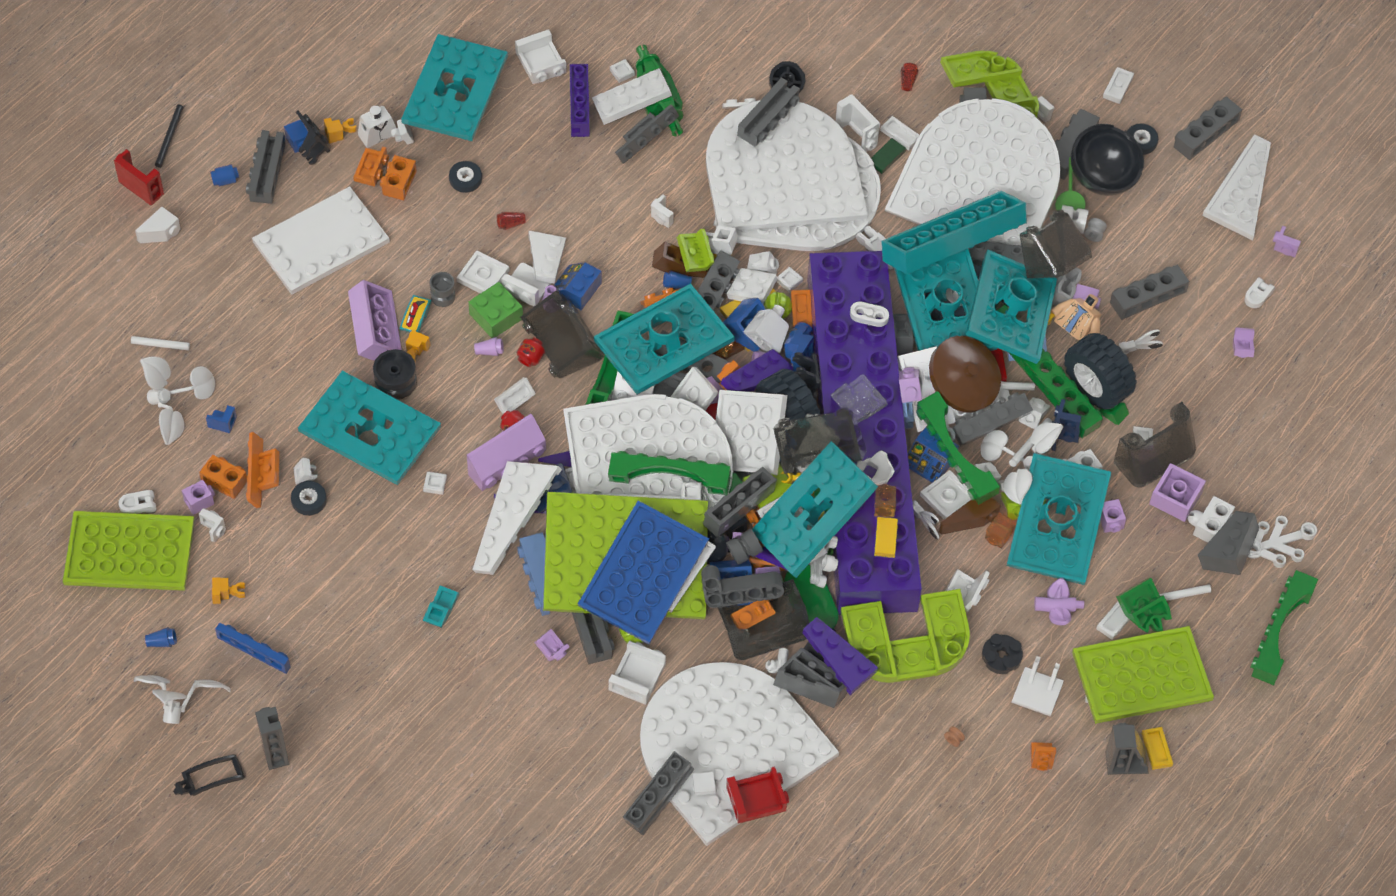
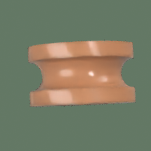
[944,726,965,747]

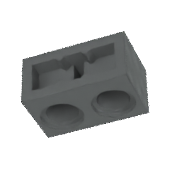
[893,314,913,356]

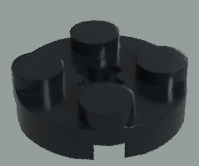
[982,634,1023,674]

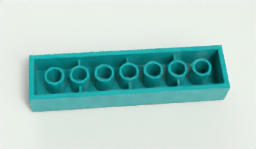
[881,191,1027,274]

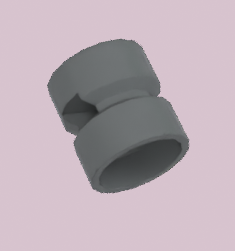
[429,272,456,307]
[726,529,763,565]

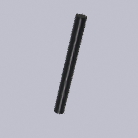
[155,104,184,168]

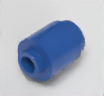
[210,164,239,187]

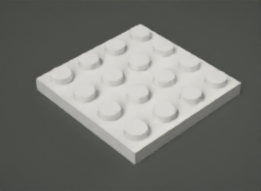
[716,390,787,475]

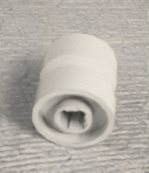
[1058,205,1089,234]

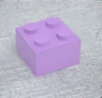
[1150,463,1206,522]

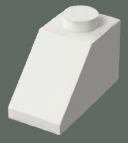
[135,207,180,243]

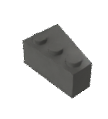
[1198,511,1259,575]
[773,647,847,708]
[1105,723,1149,775]

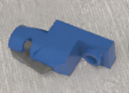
[783,322,814,372]

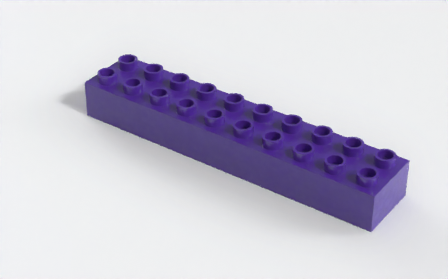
[807,251,922,615]

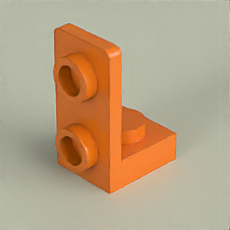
[1031,742,1056,771]

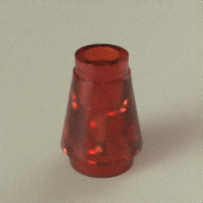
[901,63,919,91]
[497,211,526,230]

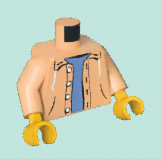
[1047,294,1101,341]

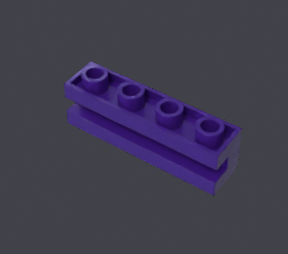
[570,64,590,137]

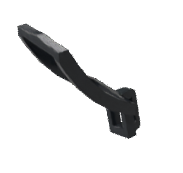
[173,755,245,796]

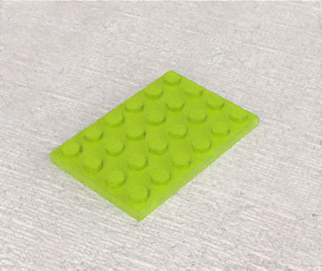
[63,511,195,591]
[1072,626,1214,724]

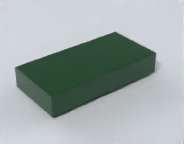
[871,138,906,174]

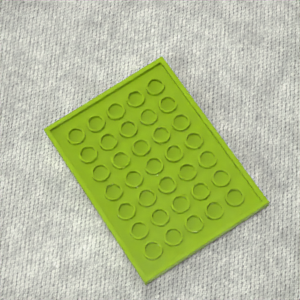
[543,492,708,619]

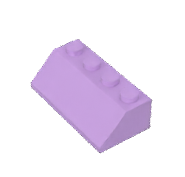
[348,280,402,360]
[467,414,546,491]

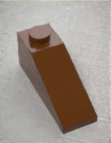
[652,241,712,278]
[939,497,1001,535]

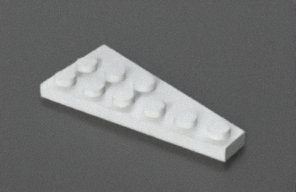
[1202,134,1271,241]
[472,461,562,575]

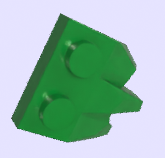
[1116,578,1172,633]

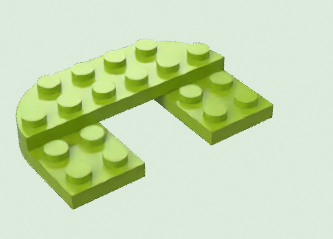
[940,50,1039,118]
[841,589,970,683]

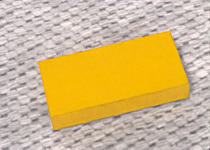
[874,517,898,558]
[1141,727,1173,770]

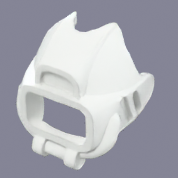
[857,451,894,486]

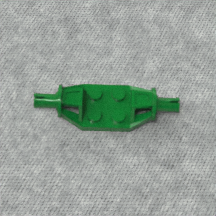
[635,44,684,137]

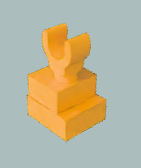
[324,118,357,144]
[405,330,431,362]
[212,577,245,604]

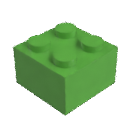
[468,282,523,338]

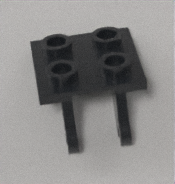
[296,110,330,165]
[792,352,821,396]

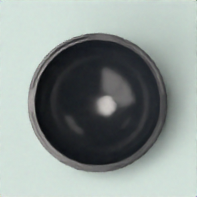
[1070,124,1144,196]

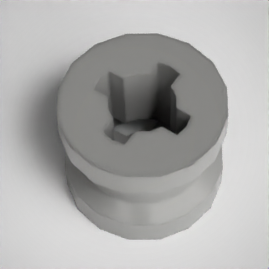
[1084,218,1107,242]

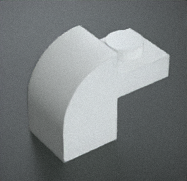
[706,225,738,256]

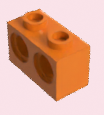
[380,155,417,201]
[199,454,247,499]

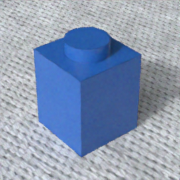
[284,119,308,153]

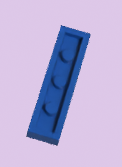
[215,623,291,674]

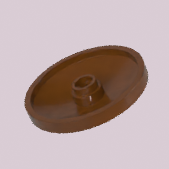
[929,336,1001,413]

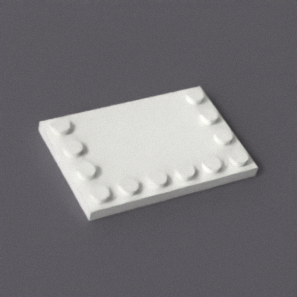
[252,187,390,295]

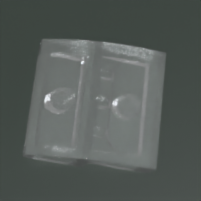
[831,374,888,424]

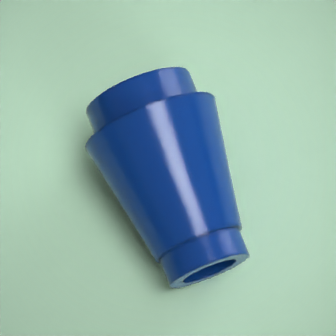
[663,271,692,289]
[145,627,177,647]

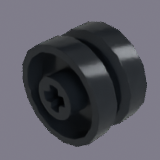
[373,349,417,400]

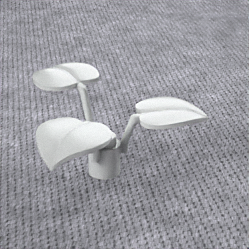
[140,357,215,445]
[980,422,1063,505]
[134,675,231,724]

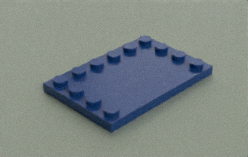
[578,501,709,644]

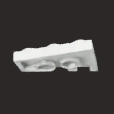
[528,231,566,284]

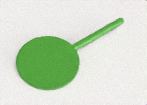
[1055,157,1085,220]

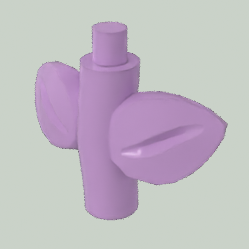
[1034,577,1084,625]

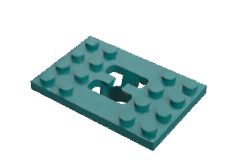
[401,34,508,141]
[894,248,997,351]
[966,250,1057,364]
[594,284,734,395]
[298,370,441,485]
[752,441,878,578]
[1006,453,1111,585]

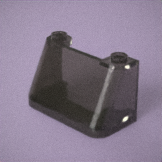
[1019,210,1092,278]
[520,290,605,379]
[1113,402,1196,488]
[773,408,867,474]
[717,579,810,660]

